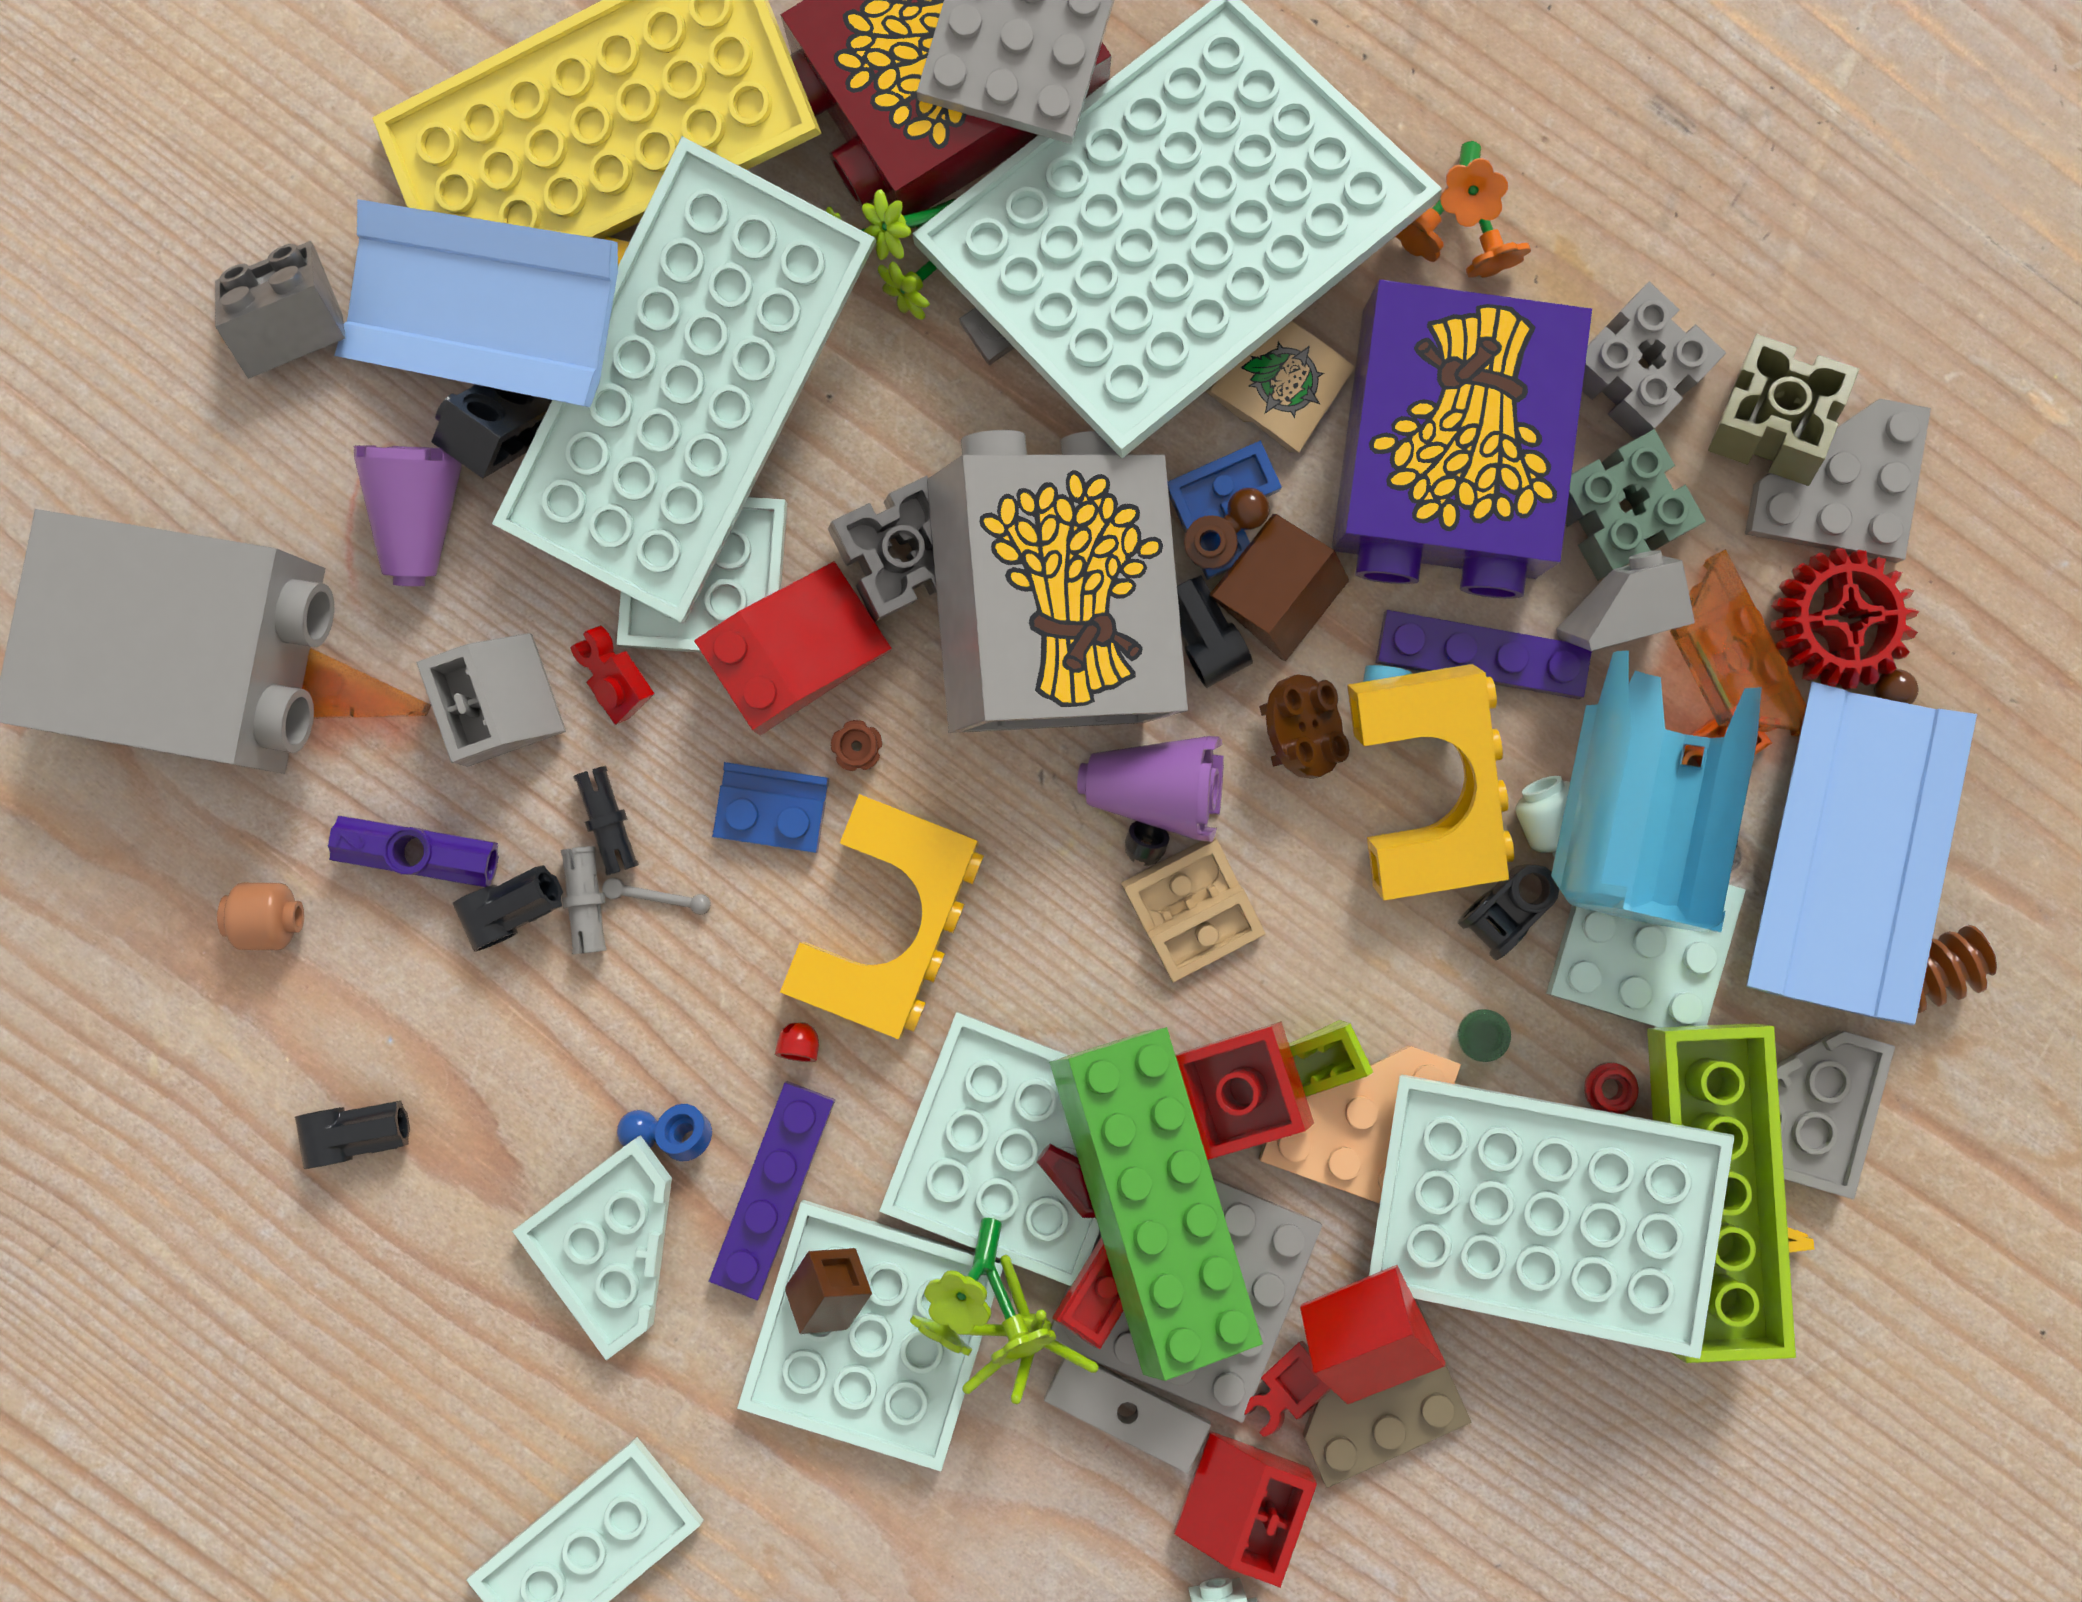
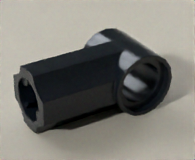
[1177,575,1253,688]
[453,865,563,952]
[295,1100,410,1169]

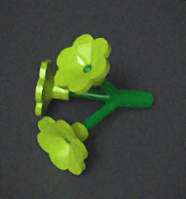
[910,1218,1056,1366]

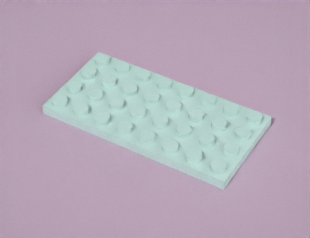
[492,136,876,623]

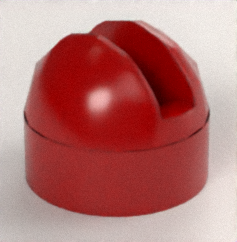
[775,1022,819,1062]

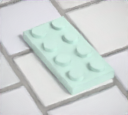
[466,1437,704,1602]

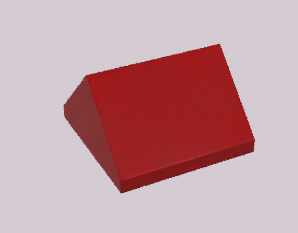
[1300,1265,1446,1404]

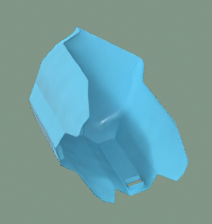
[1551,651,1762,932]

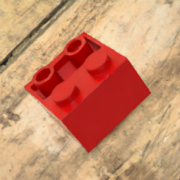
[1174,1431,1317,1588]

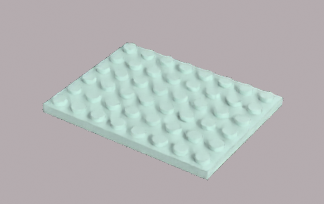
[912,0,1442,458]

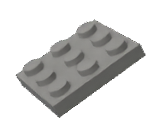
[917,0,1115,144]

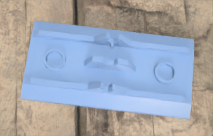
[334,199,618,407]
[1746,681,1977,1026]

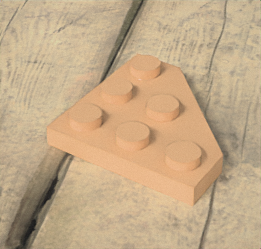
[1258,1046,1461,1204]

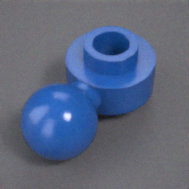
[617,1104,712,1162]

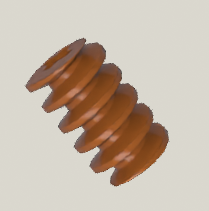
[1918,925,1997,1013]

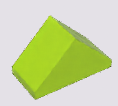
[1289,1020,1373,1097]

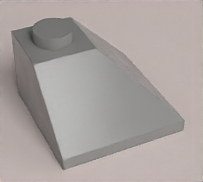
[1556,550,1695,651]

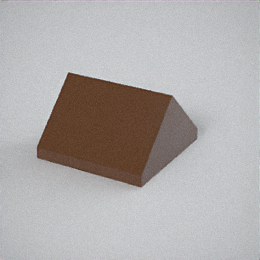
[1209,514,1349,661]

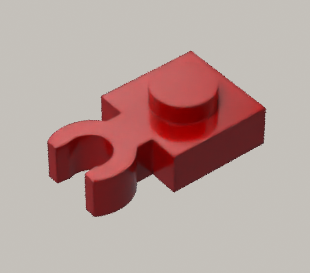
[570,625,655,725]
[1244,1341,1331,1437]

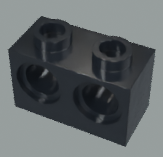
[431,384,552,479]

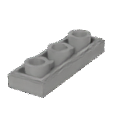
[1044,1358,1211,1474]

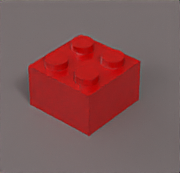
[1176,1021,1314,1160]

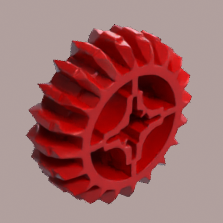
[1770,548,1919,690]

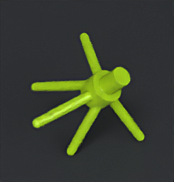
[959,1255,1099,1404]

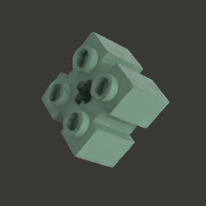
[1565,429,1706,581]

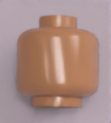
[217,882,304,950]

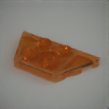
[1670,549,1806,736]

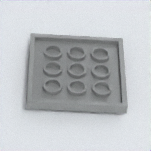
[1051,1178,1322,1423]

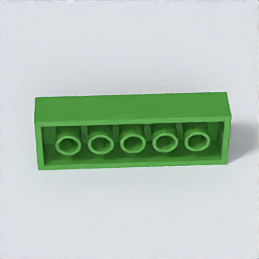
[1049,1027,1263,1381]

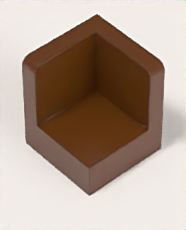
[785,1248,872,1334]

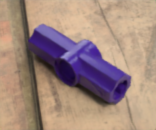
[328,815,499,887]

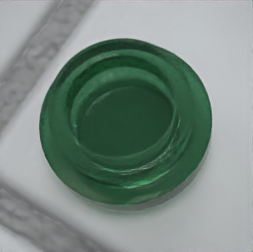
[1457,1009,1511,1062]

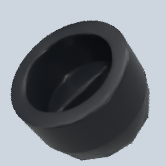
[1125,821,1170,866]

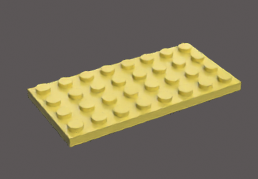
[372,0,822,239]

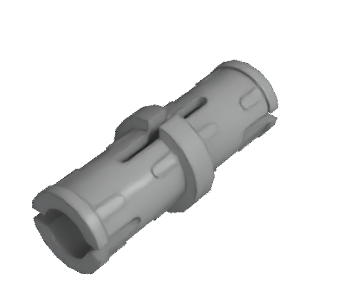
[561,846,607,955]

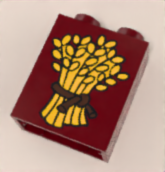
[780,0,1111,216]

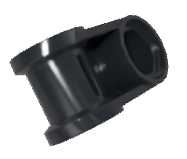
[1458,864,1560,961]

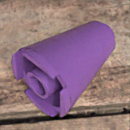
[354,445,462,586]
[1077,736,1224,842]

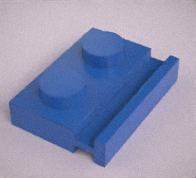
[712,762,830,853]

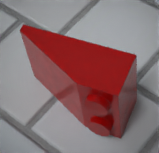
[694,561,892,736]

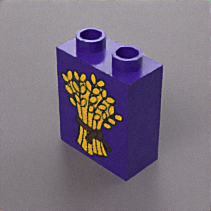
[1332,279,1592,599]

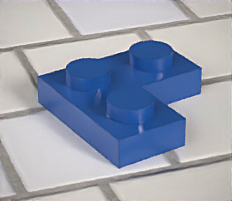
[1167,440,1282,580]

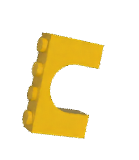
[1347,664,1514,901]
[780,794,984,1039]

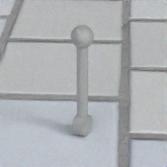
[602,878,711,915]

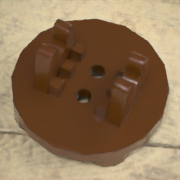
[1259,674,1350,779]

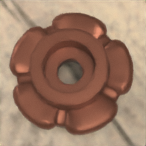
[831,720,882,771]

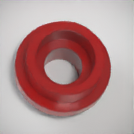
[1584,1062,1639,1114]

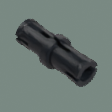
[573,766,639,876]

